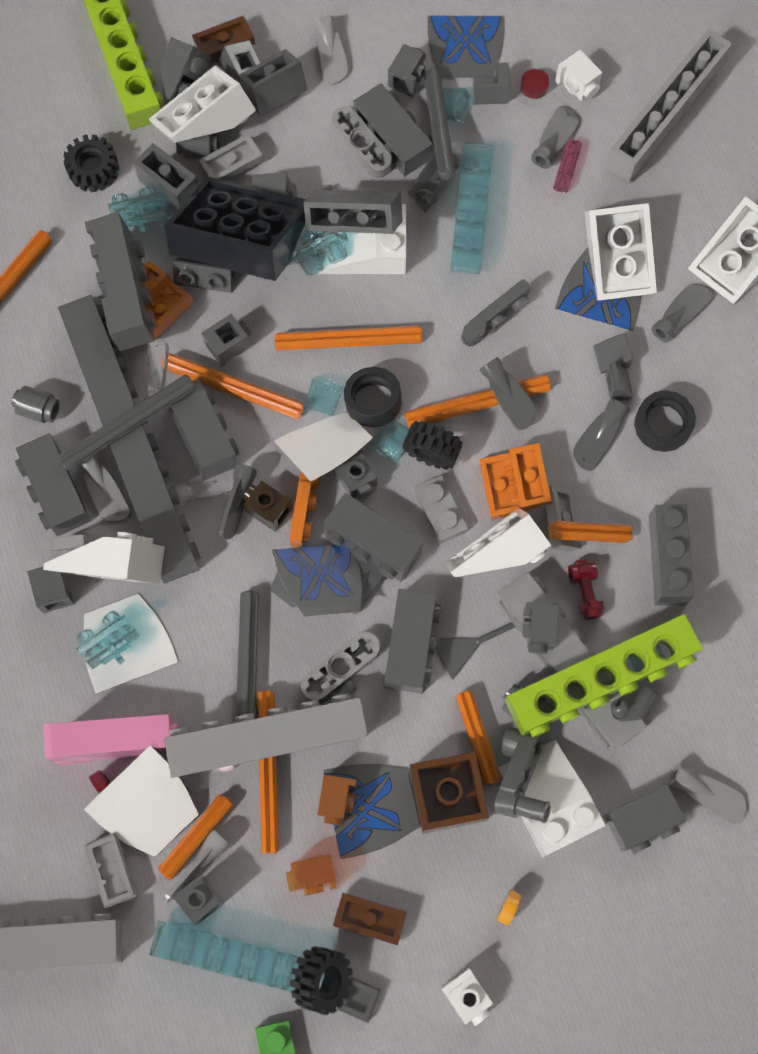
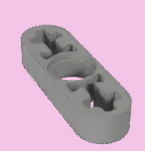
[332,107,392,178]
[301,632,380,702]

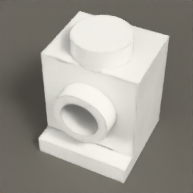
[555,50,602,101]
[441,968,493,1026]

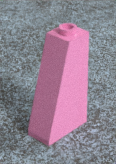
[43,714,179,766]

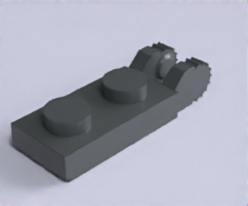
[461,279,531,347]

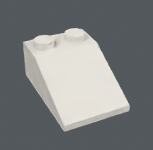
[149,66,256,143]
[688,196,758,305]
[584,203,657,301]
[318,204,406,274]
[443,508,551,577]
[43,532,165,584]
[498,740,606,858]

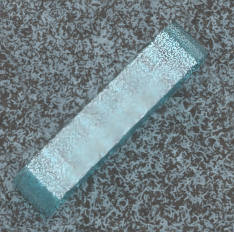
[450,141,493,275]
[149,920,304,992]

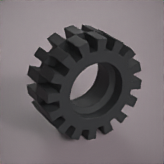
[63,134,119,192]
[402,421,463,470]
[290,946,353,1015]

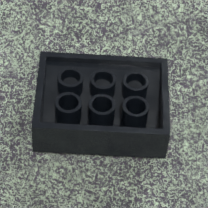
[164,176,306,281]

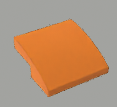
[145,261,194,340]
[479,443,552,520]

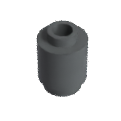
[176,133,219,157]
[11,386,60,423]

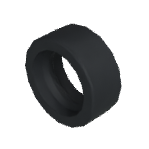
[343,366,402,428]
[634,390,696,452]

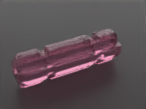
[553,139,582,194]

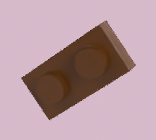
[192,15,255,61]
[333,892,407,946]

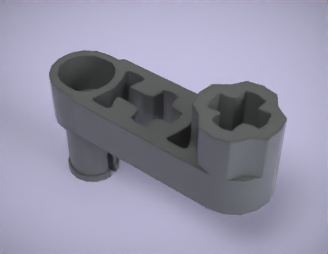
[495,727,551,823]

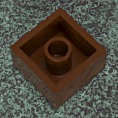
[409,752,489,834]

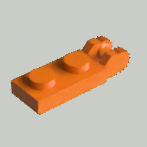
[289,472,321,548]

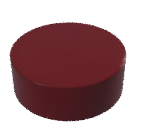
[520,69,550,99]
[89,770,111,794]

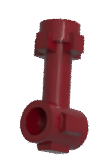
[568,559,604,620]

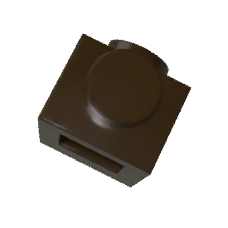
[243,480,293,532]

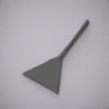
[435,622,515,680]

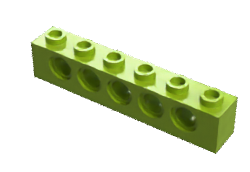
[83,0,165,131]
[505,614,703,738]

